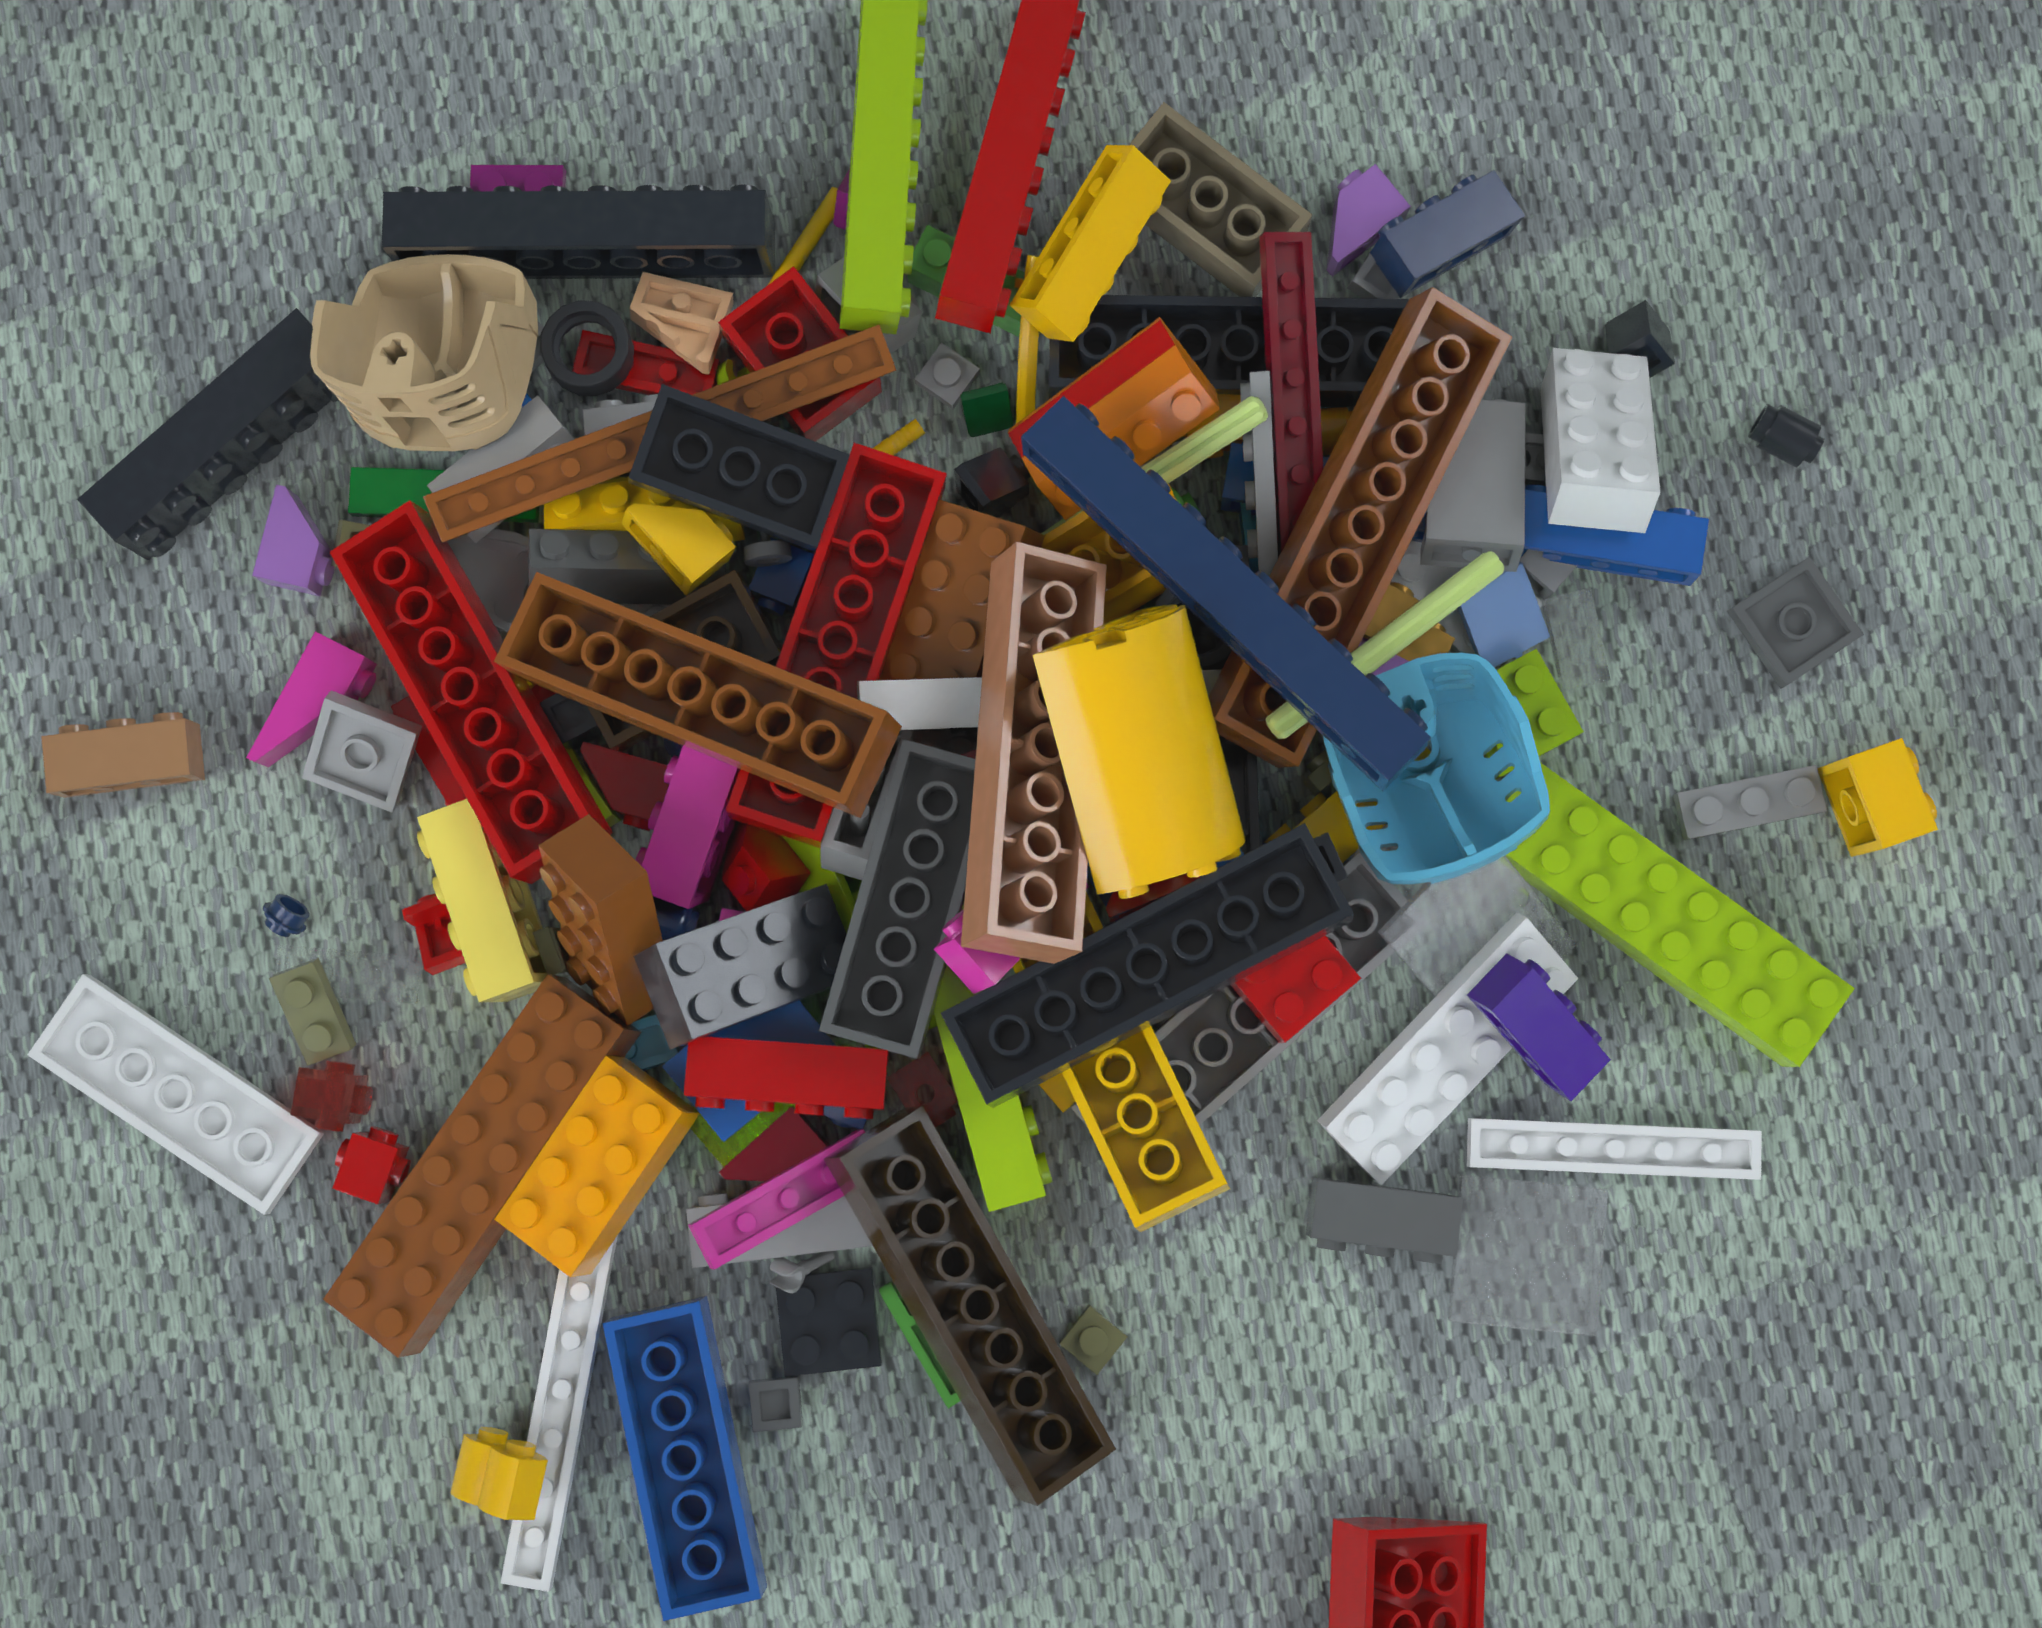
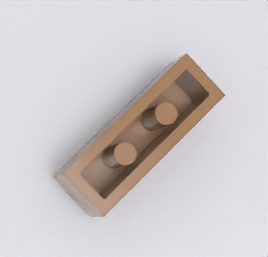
[41,712,205,798]

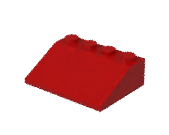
[1328,1517,1487,1628]

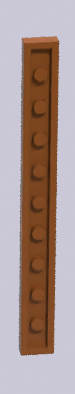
[423,325,896,543]

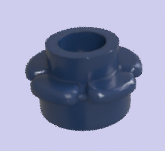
[263,894,310,937]

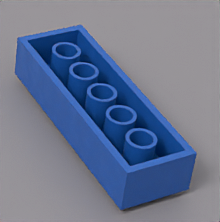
[602,1296,767,1621]

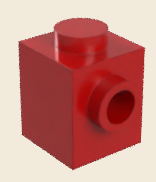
[332,1126,411,1204]

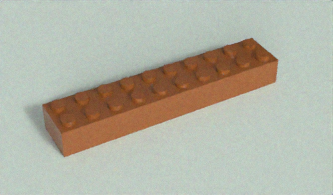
[1208,287,1512,768]

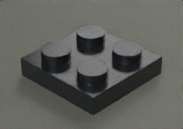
[776,1267,882,1377]

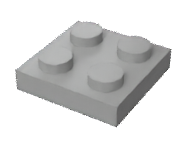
[302,690,422,812]

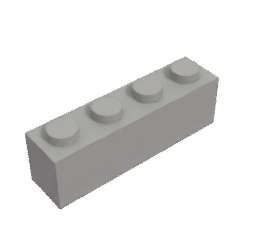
[686,1190,873,1268]

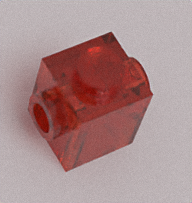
[887,1052,958,1128]
[290,1060,373,1132]

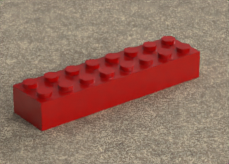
[726,442,947,848]
[330,500,613,884]

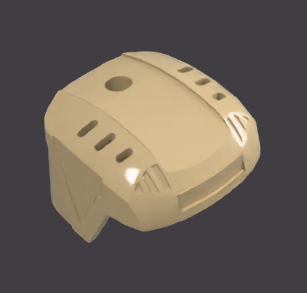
[310,254,538,451]

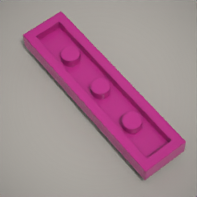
[688,1129,865,1270]

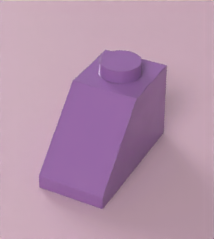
[1326,164,1411,277]
[252,485,334,597]

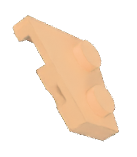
[629,272,734,374]

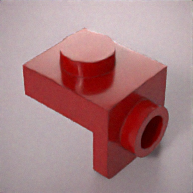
[402,894,466,975]

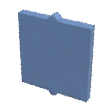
[1457,562,1550,668]

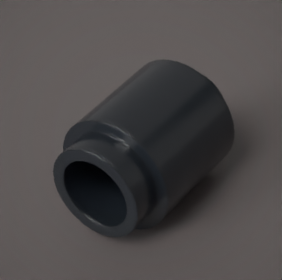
[1748,404,1825,468]

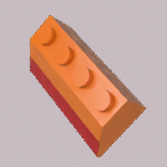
[1008,317,1220,521]

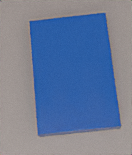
[662,1001,836,1142]

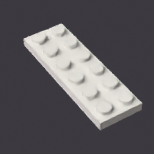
[1317,912,1578,1186]
[27,974,325,1215]

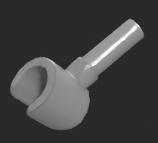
[769,1251,835,1293]

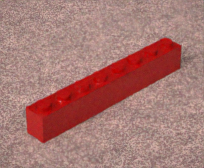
[935,0,1086,334]

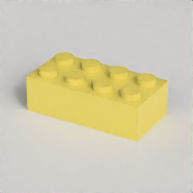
[417,799,547,1002]

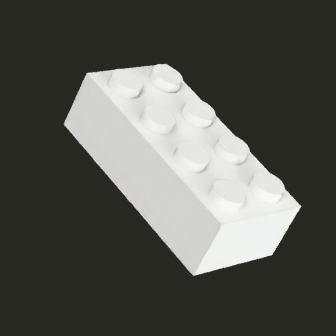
[1541,348,1660,533]

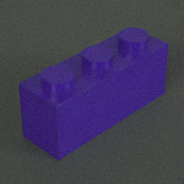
[1467,953,1611,1101]

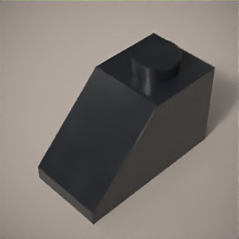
[954,447,1031,518]

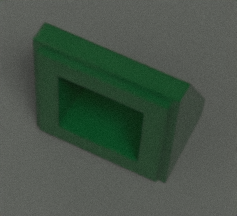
[960,382,1013,437]

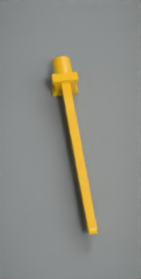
[1014,255,1039,424]

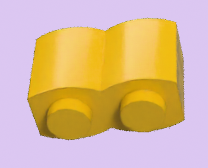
[450,1427,548,1520]

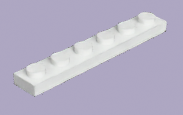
[1467,1118,1762,1180]

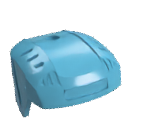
[1323,653,1550,884]

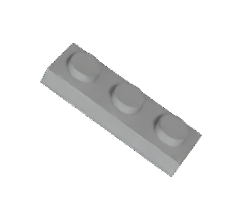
[1673,765,1827,841]

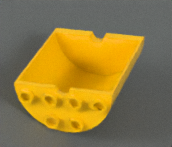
[1033,604,1245,899]

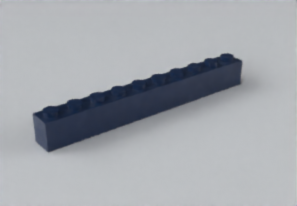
[1021,396,1431,791]

